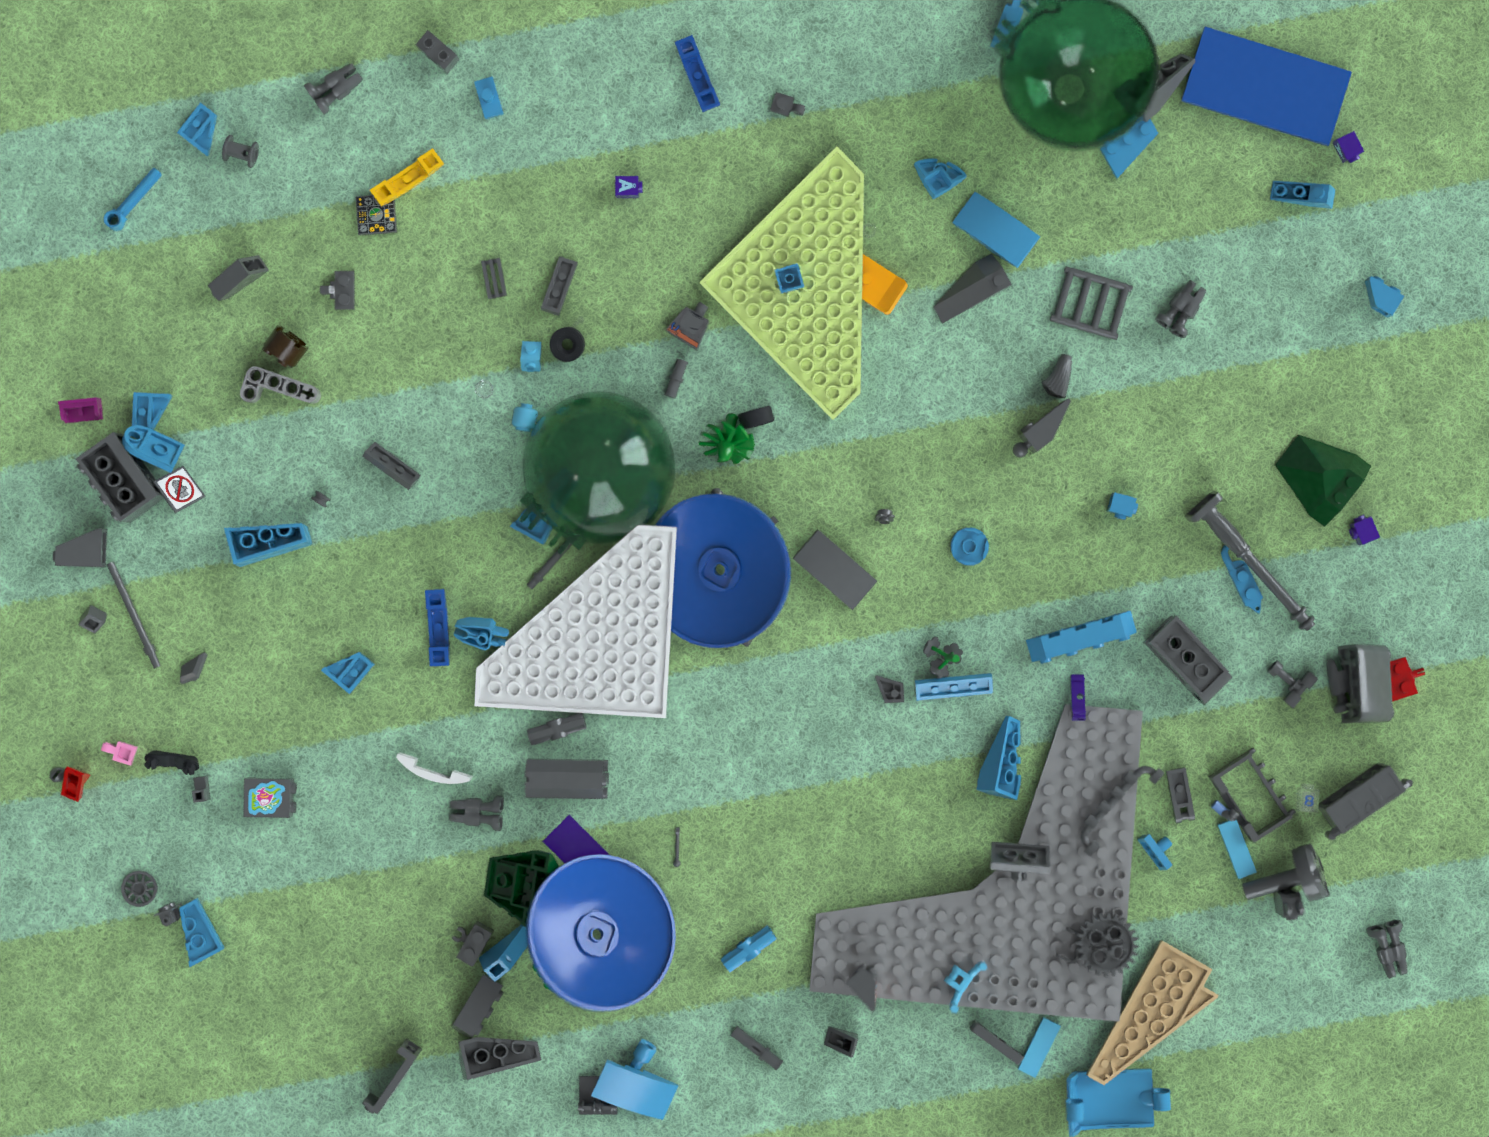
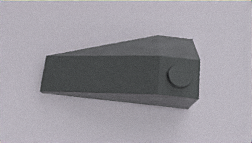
[1114,54,1196,122]
[933,253,1012,324]
[458,1037,541,1080]

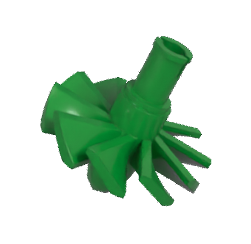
[699,413,755,464]

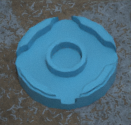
[951,528,989,565]

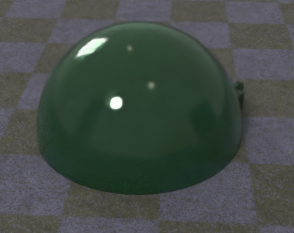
[992,0,1159,152]
[519,391,675,555]

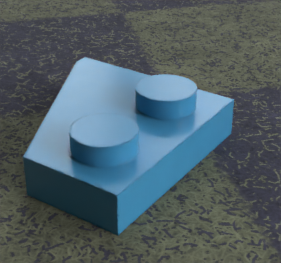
[132,392,172,430]
[321,652,375,694]

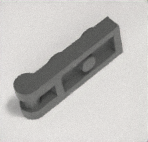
[1166,767,1195,823]

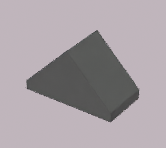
[824,1026,858,1058]

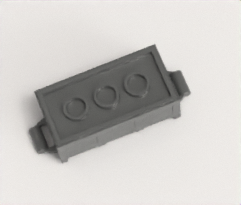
[1317,762,1413,840]

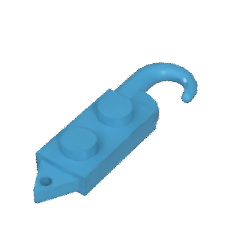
[1221,545,1263,614]

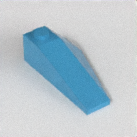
[976,716,1021,800]

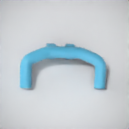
[944,961,987,1013]

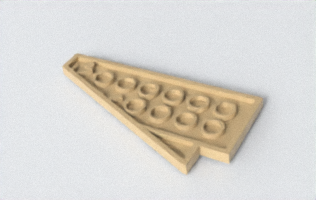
[1086,940,1219,1085]

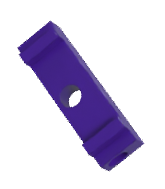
[1070,674,1086,721]

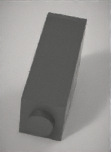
[208,255,269,301]
[53,529,107,567]

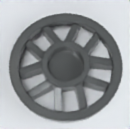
[121,871,158,907]

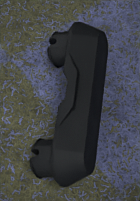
[144,750,199,775]

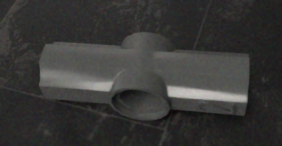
[527,713,587,745]

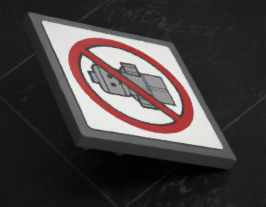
[153,466,206,514]

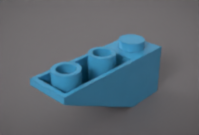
[1270,181,1335,209]
[479,925,528,982]

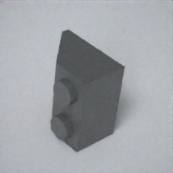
[846,964,877,1012]

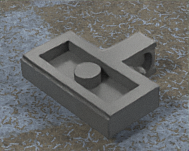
[320,271,355,310]

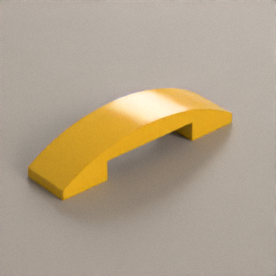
[370,148,444,206]

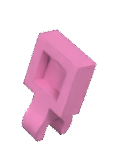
[101,741,138,766]

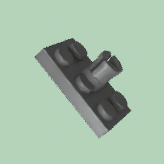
[991,842,1050,882]

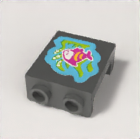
[243,777,297,818]

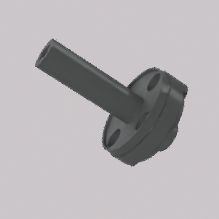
[1242,843,1330,902]

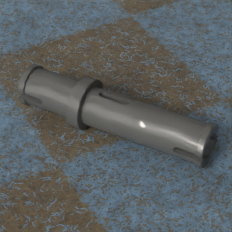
[730,1026,783,1070]

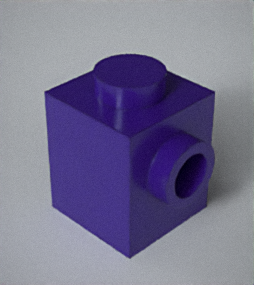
[1349,515,1380,545]

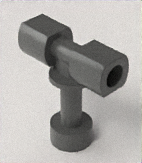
[1267,660,1318,708]

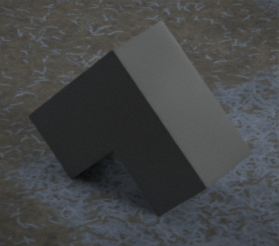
[192,775,211,803]

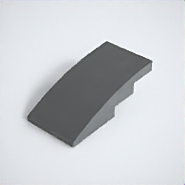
[793,529,877,610]

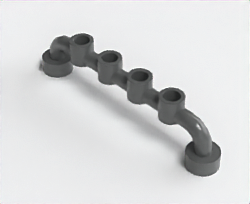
[1080,766,1165,856]

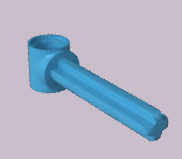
[104,168,162,231]

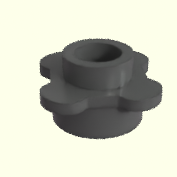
[875,509,895,524]

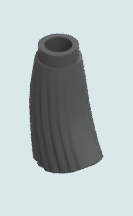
[1041,354,1072,398]

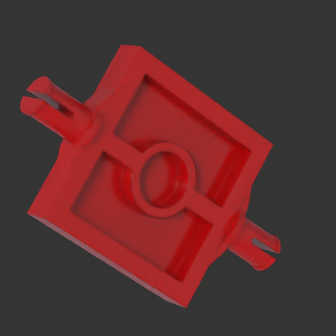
[1390,657,1425,702]

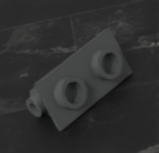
[153,902,182,926]

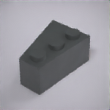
[452,974,504,1039]

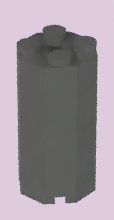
[525,758,609,799]

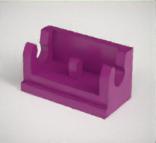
[58,397,104,423]

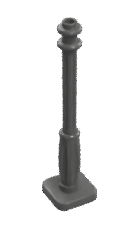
[1184,491,1315,631]

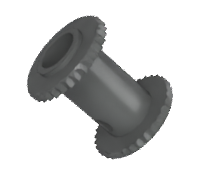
[222,135,259,168]

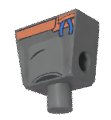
[666,302,709,351]

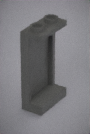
[362,1039,422,1115]

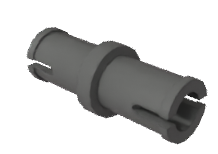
[664,359,688,399]

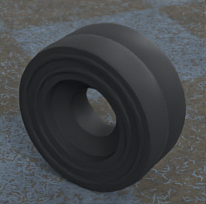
[550,327,585,362]
[738,406,774,430]

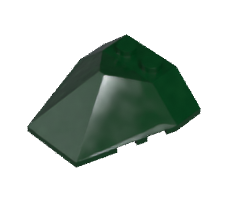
[1275,434,1371,527]
[484,850,559,927]

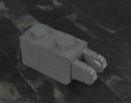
[1273,888,1304,920]

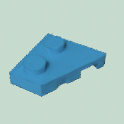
[177,103,217,156]

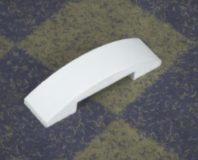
[396,752,473,784]

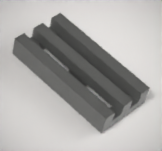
[481,258,507,299]

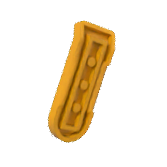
[862,254,908,315]

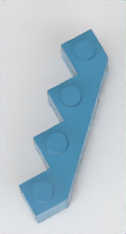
[1026,610,1137,664]

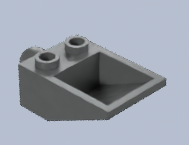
[1013,398,1071,458]

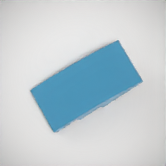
[952,192,1040,268]
[591,1059,678,1120]

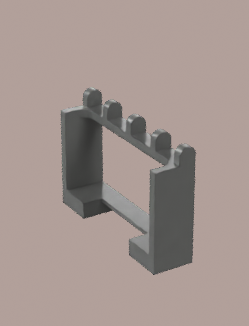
[1208,748,1296,843]

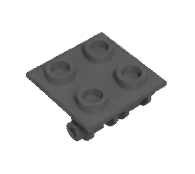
[578,1076,618,1115]

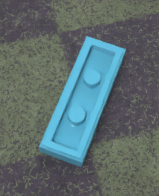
[1217,820,1257,879]
[1018,1017,1061,1078]

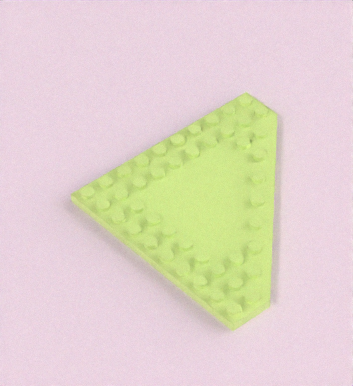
[699,147,864,420]

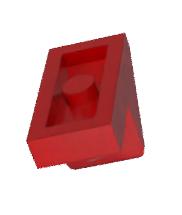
[61,766,90,802]

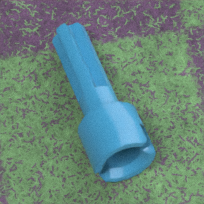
[629,1039,657,1071]

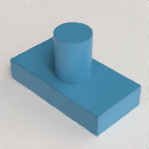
[474,77,504,119]
[1137,834,1172,870]

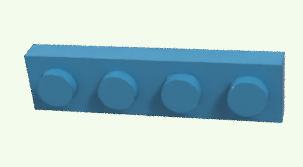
[915,673,993,701]

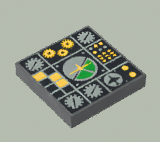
[356,195,397,236]

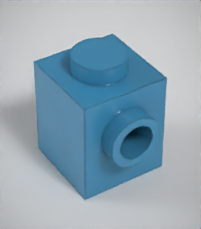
[1107,492,1138,520]

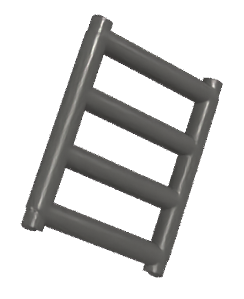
[1050,266,1133,340]

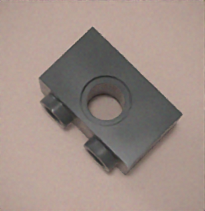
[415,30,460,74]

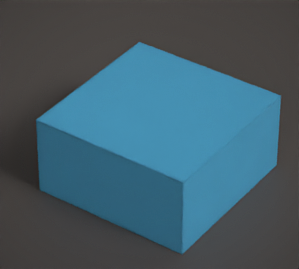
[775,263,804,294]

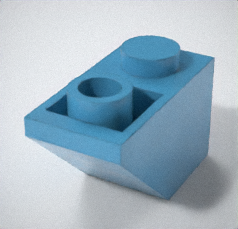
[1365,276,1404,318]

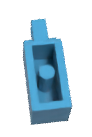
[990,0,1024,53]

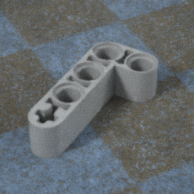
[240,366,321,404]

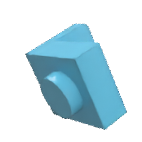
[520,341,542,372]

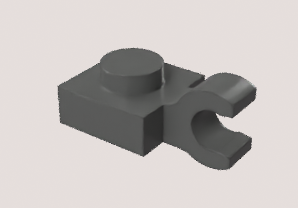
[770,92,805,117]

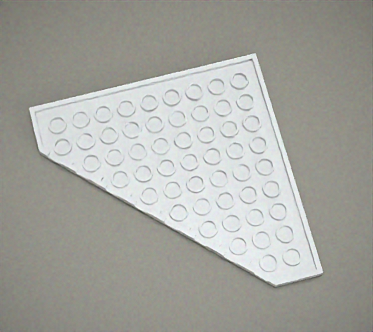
[474,525,677,718]

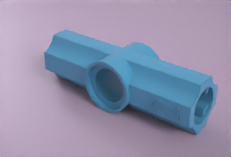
[721,925,777,972]

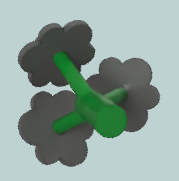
[923,636,963,678]

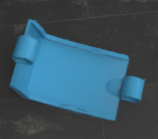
[1066,1069,1171,1137]

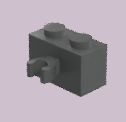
[452,921,494,967]

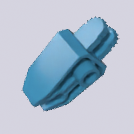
[454,617,509,650]

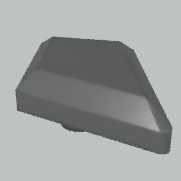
[180,652,208,684]
[875,675,904,703]

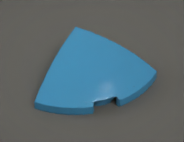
[914,158,967,199]

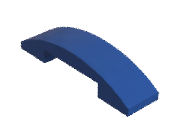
[675,35,720,112]
[425,589,450,666]

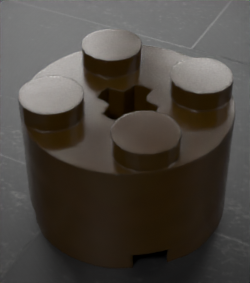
[262,325,309,368]

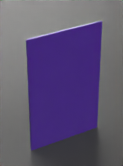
[542,815,609,864]

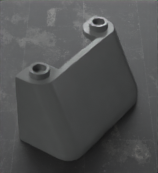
[1338,644,1394,723]

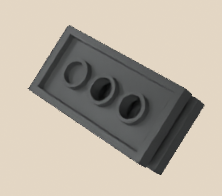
[1143,616,1232,705]

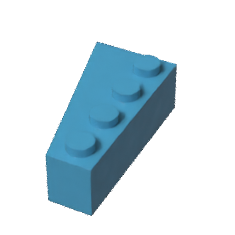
[224,523,313,567]

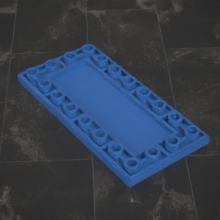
[1181,27,1352,146]

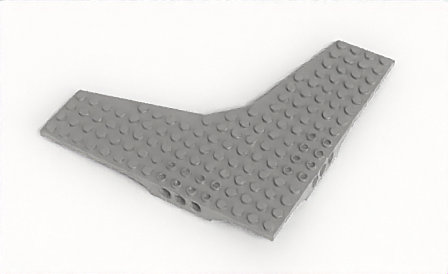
[810,704,1143,1022]

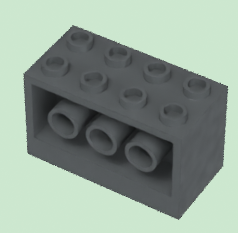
[76,432,164,523]

